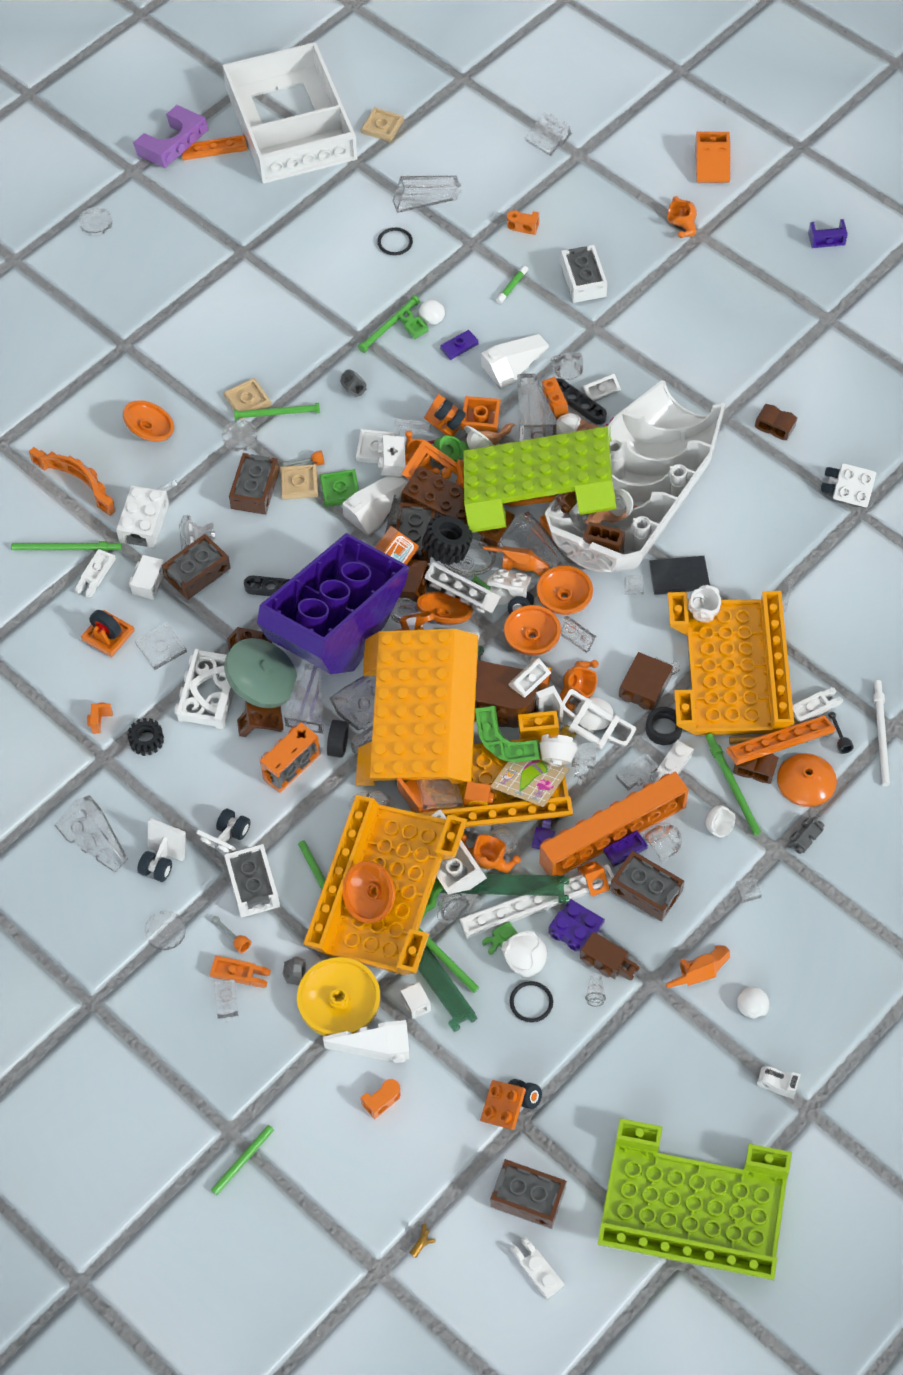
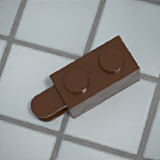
[580,932,640,981]

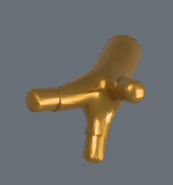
[409,1223,436,1258]

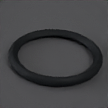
[377,227,413,255]
[509,981,553,1023]

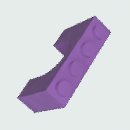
[133,105,208,168]

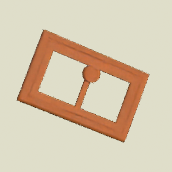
[401,439,458,480]

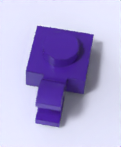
[532,818,555,849]

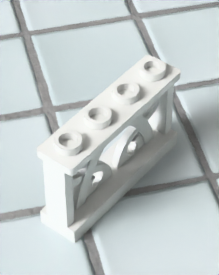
[175,649,234,729]

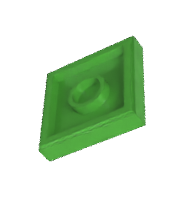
[319,469,359,507]

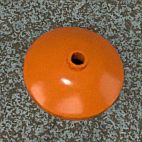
[123,400,174,442]
[537,566,593,615]
[417,592,473,625]
[504,605,561,655]
[777,753,837,807]
[342,861,395,923]

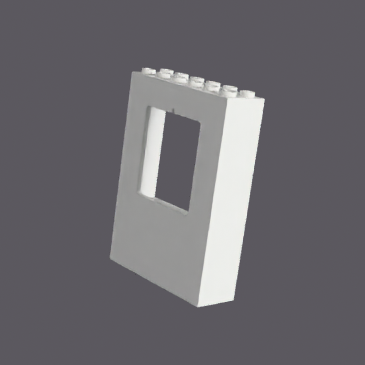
[223,42,357,183]

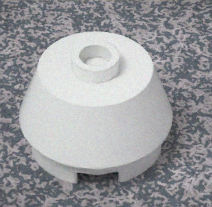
[539,734,578,767]

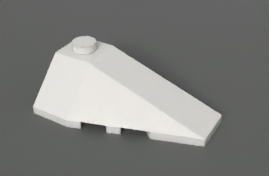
[481,334,549,389]
[342,476,408,537]
[431,809,487,894]
[323,1020,410,1063]

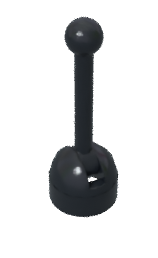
[828,711,854,754]

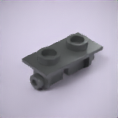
[787,815,824,854]

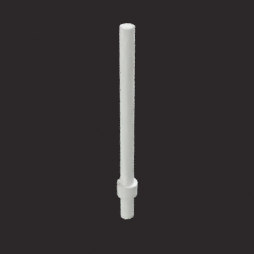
[873,680,890,786]

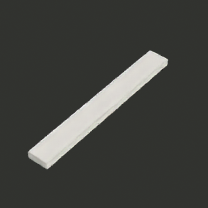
[459,864,614,939]

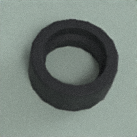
[645,707,682,745]
[327,719,349,758]

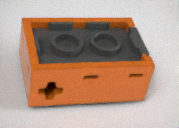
[260,722,321,793]

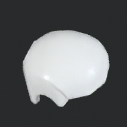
[417,300,445,325]
[705,805,736,838]
[737,987,770,1019]

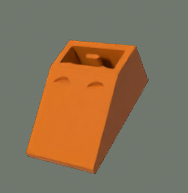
[695,132,730,183]

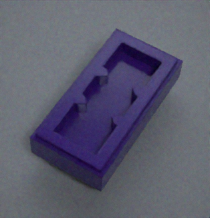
[440,330,479,360]
[603,830,648,867]

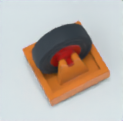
[81,610,135,658]

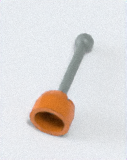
[281,450,325,467]
[212,916,251,953]

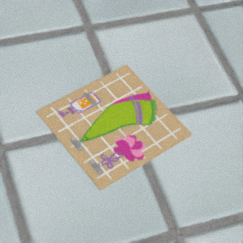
[491,758,570,807]

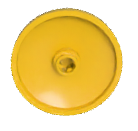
[297,957,380,1036]

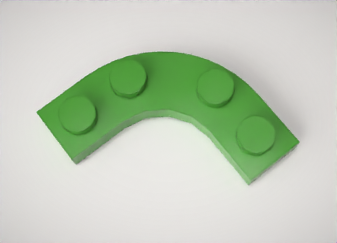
[475,706,541,762]

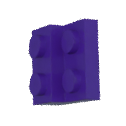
[548,899,605,952]

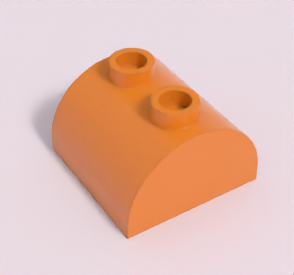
[461,396,501,433]

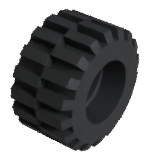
[422,515,473,565]

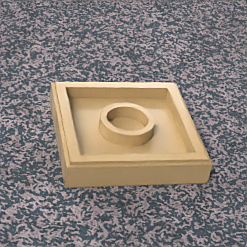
[361,107,404,142]
[223,378,272,420]
[280,464,318,500]

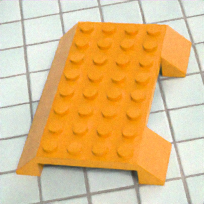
[668,591,794,735]
[355,629,479,786]
[407,711,573,827]
[303,795,467,975]

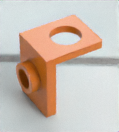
[577,861,610,896]

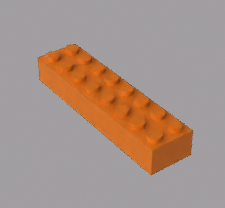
[539,771,689,881]

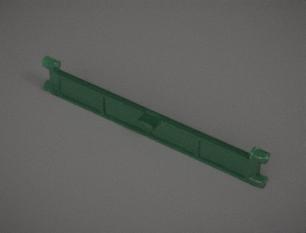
[440,874,569,903]
[418,946,478,1032]

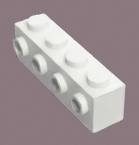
[424,562,501,613]

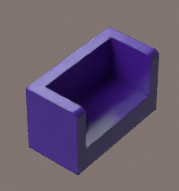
[808,219,848,248]

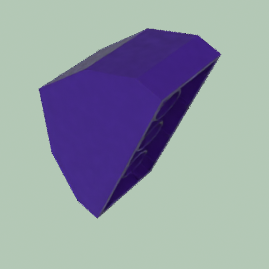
[257,533,409,674]

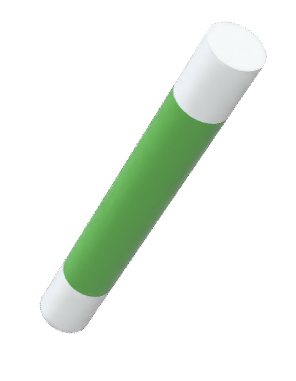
[496,265,528,304]

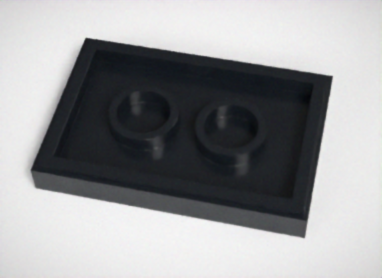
[649,556,710,595]

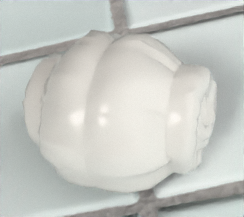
[688,585,721,623]

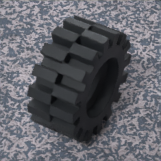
[127,718,164,756]

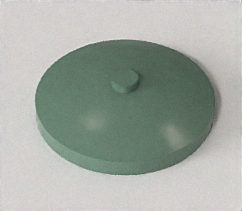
[224,638,297,708]

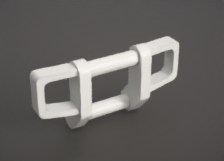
[563,689,636,750]

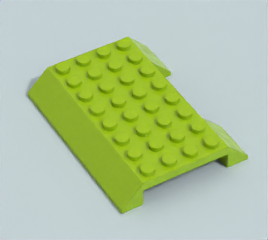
[463,426,617,533]
[597,1118,792,1281]

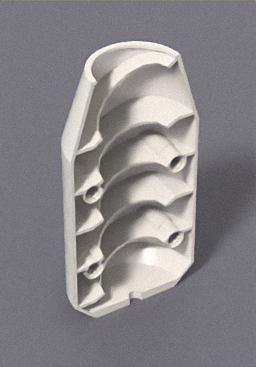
[545,380,726,572]

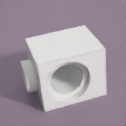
[401,982,431,1019]

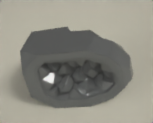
[340,369,367,397]
[282,956,306,985]

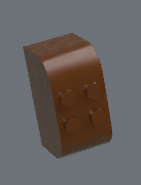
[475,660,541,728]

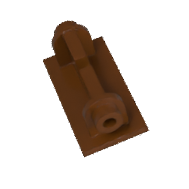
[554,491,577,513]

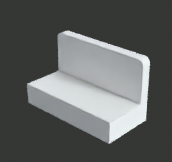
[535,685,564,724]

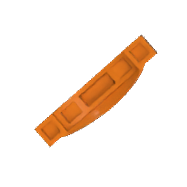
[29,447,115,516]

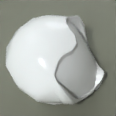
[501,930,548,977]

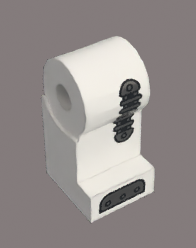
[757,1066,801,1099]

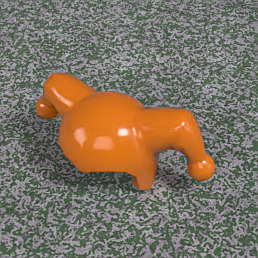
[667,196,697,238]
[405,430,440,475]
[560,660,599,711]
[461,834,521,873]

